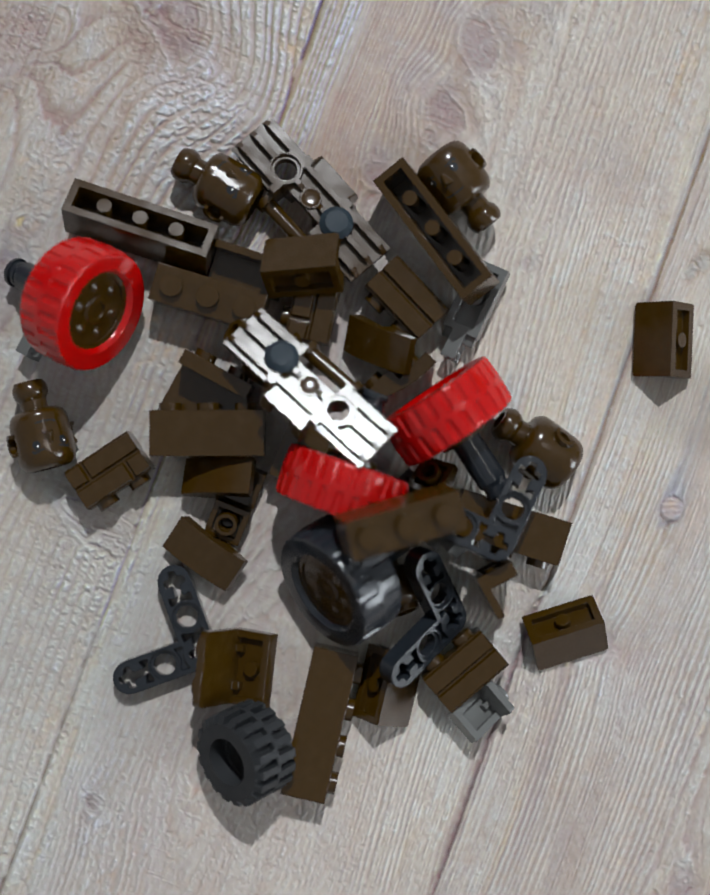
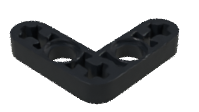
[439,456,547,562]
[379,546,466,688]
[113,564,212,694]

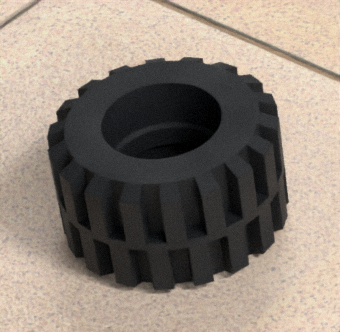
[197,699,296,807]

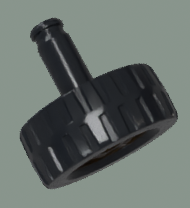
[281,514,419,646]

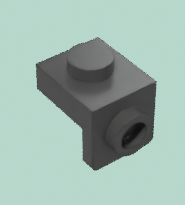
[447,681,515,743]

